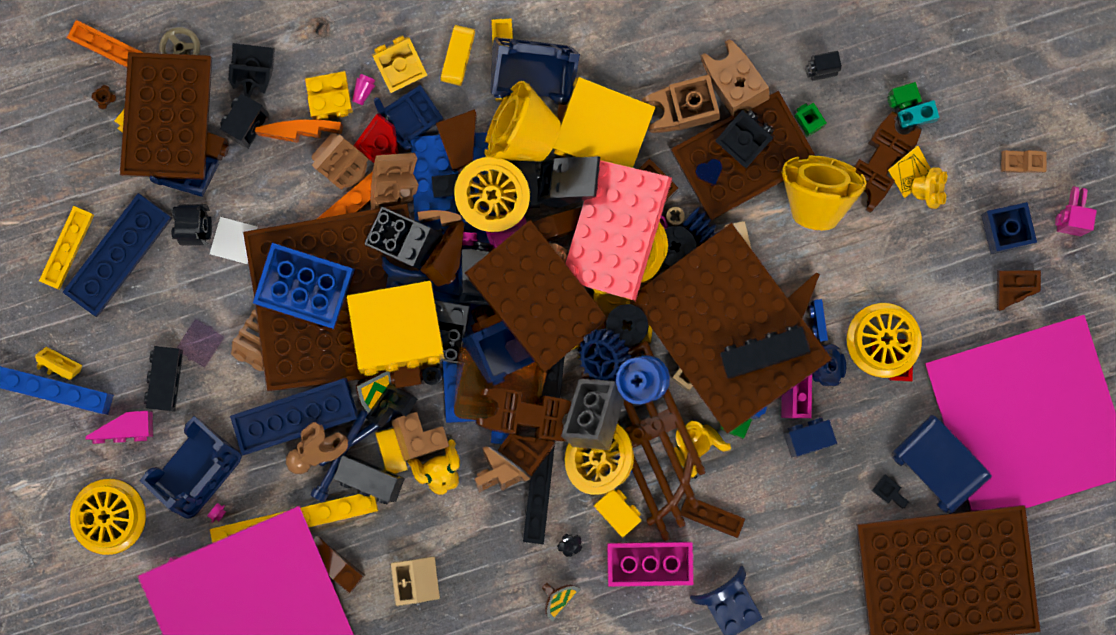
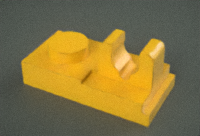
[35,347,82,380]

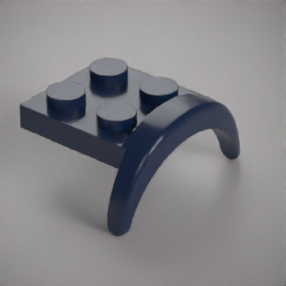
[374,85,444,150]
[149,156,219,197]
[382,257,431,289]
[690,566,763,635]

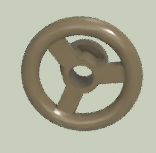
[159,27,200,55]

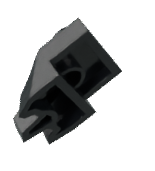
[228,43,275,98]

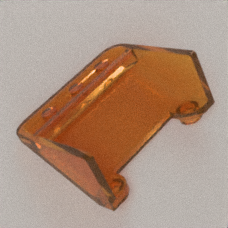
[454,347,546,420]

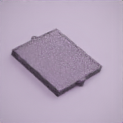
[177,319,224,368]

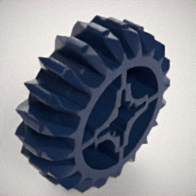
[577,328,632,382]

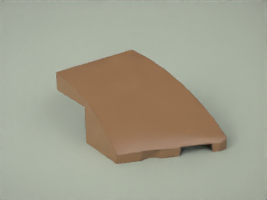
[371,153,419,210]

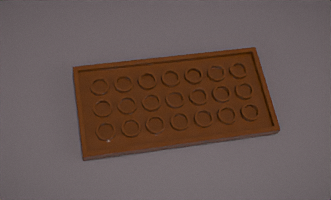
[243,204,419,308]

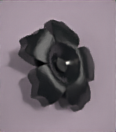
[557,534,582,557]

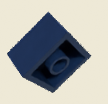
[981,202,1037,254]
[784,417,837,458]

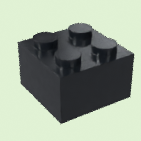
[220,93,269,149]

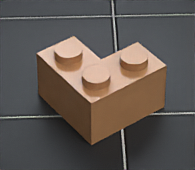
[391,412,449,461]

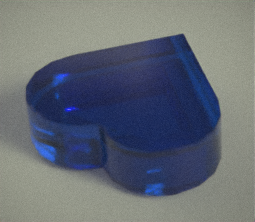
[695,159,722,186]

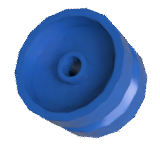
[616,355,670,404]

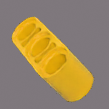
[441,25,475,86]

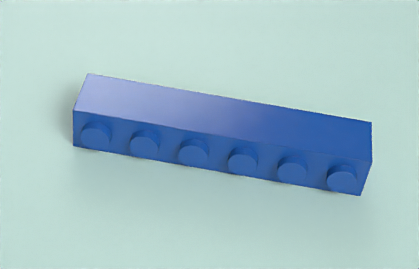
[0,366,114,415]

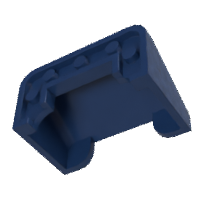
[490,37,580,105]
[462,321,534,386]
[892,415,992,514]
[139,416,242,519]

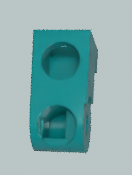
[897,100,940,129]

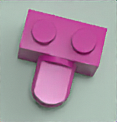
[1055,186,1097,236]

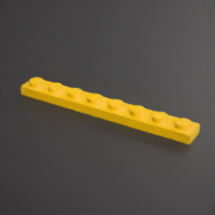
[210,494,379,543]

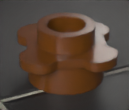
[91,85,116,110]

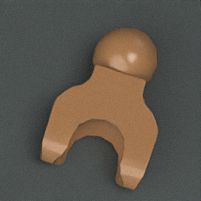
[286,423,348,474]

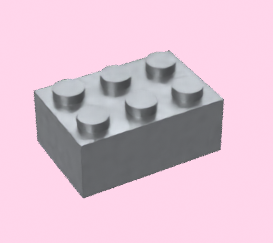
[561,379,624,450]

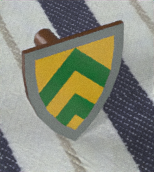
[356,370,393,413]
[542,583,581,621]

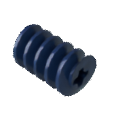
[682,207,718,246]

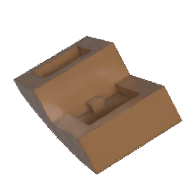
[1001,150,1047,173]
[417,210,462,227]

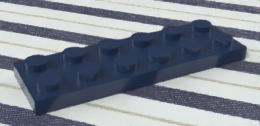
[62,193,172,317]
[230,378,359,456]

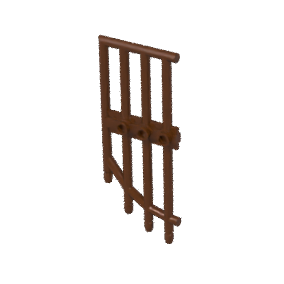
[581,341,706,542]

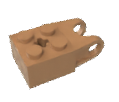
[700,39,770,119]
[641,75,720,133]

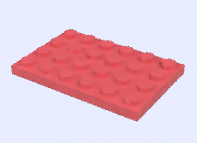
[565,160,672,301]

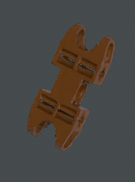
[854,111,922,213]
[475,388,572,442]

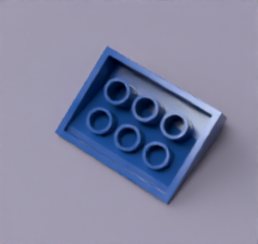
[253,243,355,329]

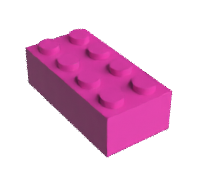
[607,542,694,587]

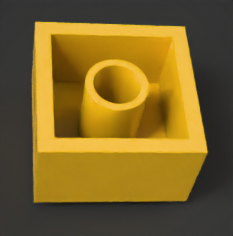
[593,489,642,538]

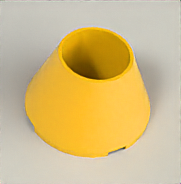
[484,81,561,161]
[782,156,866,230]

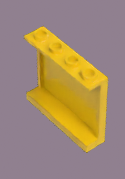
[553,77,655,168]
[347,281,445,376]

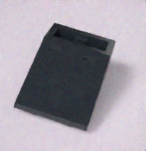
[537,156,600,209]
[364,207,442,270]
[433,291,471,364]

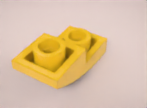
[375,428,408,474]

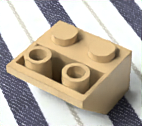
[391,557,440,606]

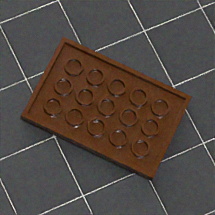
[120,52,213,180]
[671,90,816,221]
[464,220,607,372]
[256,297,386,392]

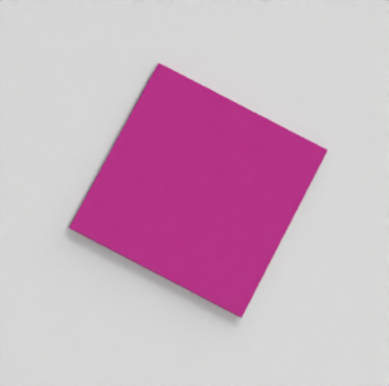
[924,315,1116,511]
[138,506,353,635]

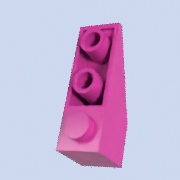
[85,411,153,444]

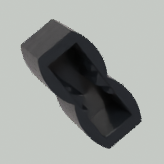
[806,51,842,81]

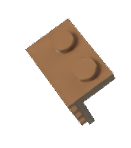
[231,308,264,371]

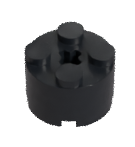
[171,204,212,246]
[661,226,696,269]
[605,304,648,348]

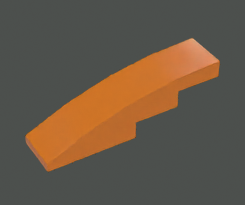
[255,120,343,143]

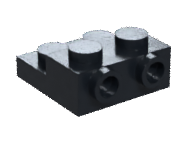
[715,109,775,168]

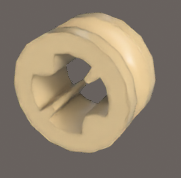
[666,207,685,226]

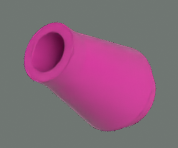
[352,74,376,106]

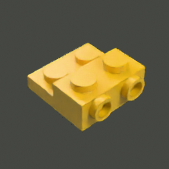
[372,35,427,93]
[305,71,353,120]

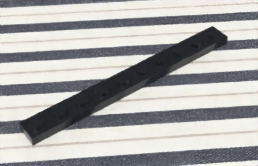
[523,356,565,545]

